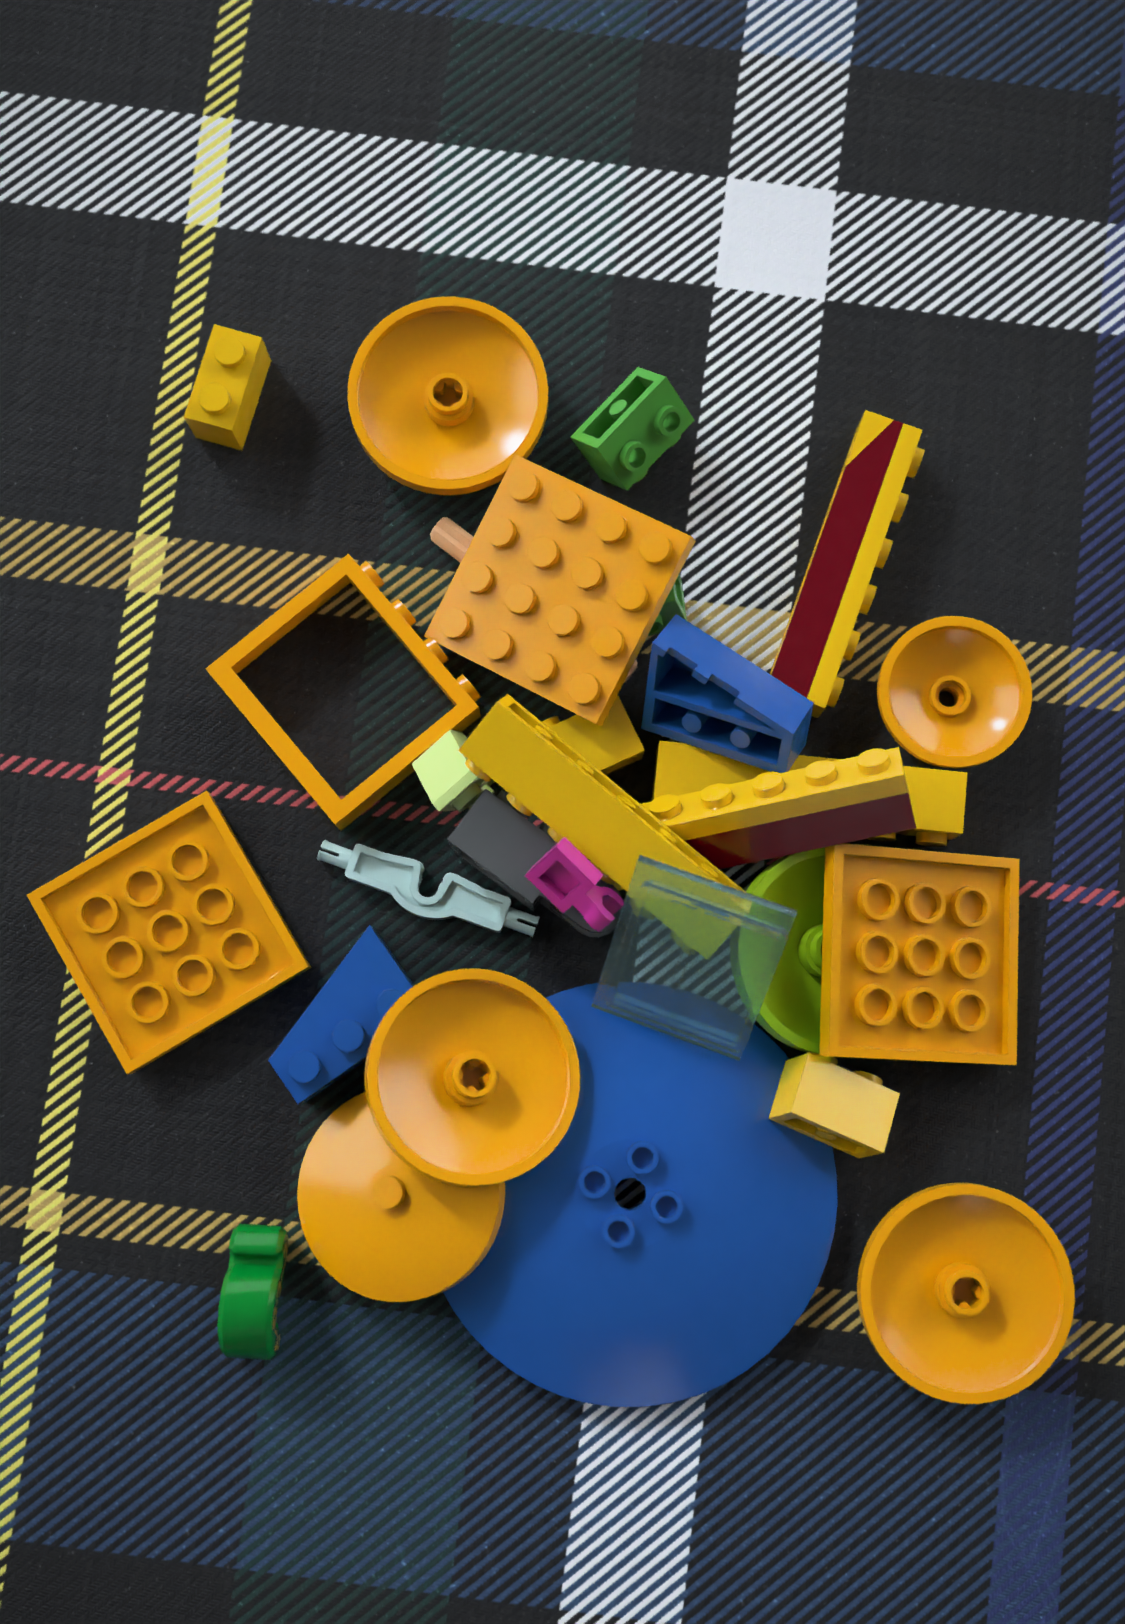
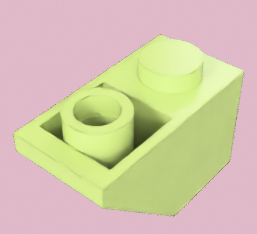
[412,730,495,812]

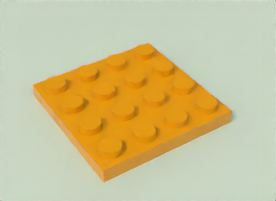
[424,454,696,727]
[27,790,311,1074]
[819,843,1020,1065]

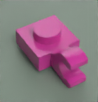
[525,837,625,932]

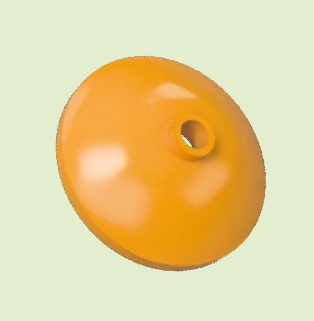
[877,616,1032,769]

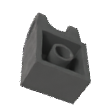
[447,789,623,938]

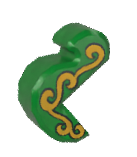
[218,1223,288,1360]

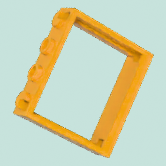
[206,553,481,831]

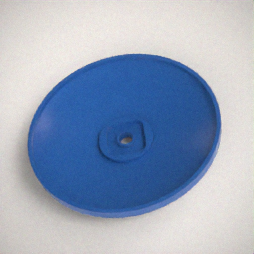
[443,981,837,1407]

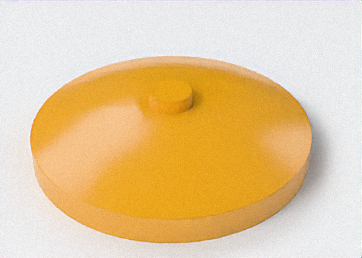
[347,296,548,495]
[364,968,580,1187]
[297,1092,505,1302]
[857,1183,1075,1404]

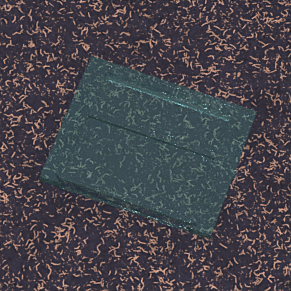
[591,855,797,1061]

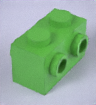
[570,367,694,490]

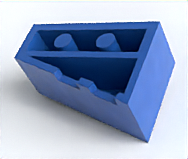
[641,614,814,773]
[268,925,415,1104]

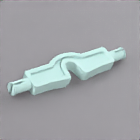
[317,840,540,937]

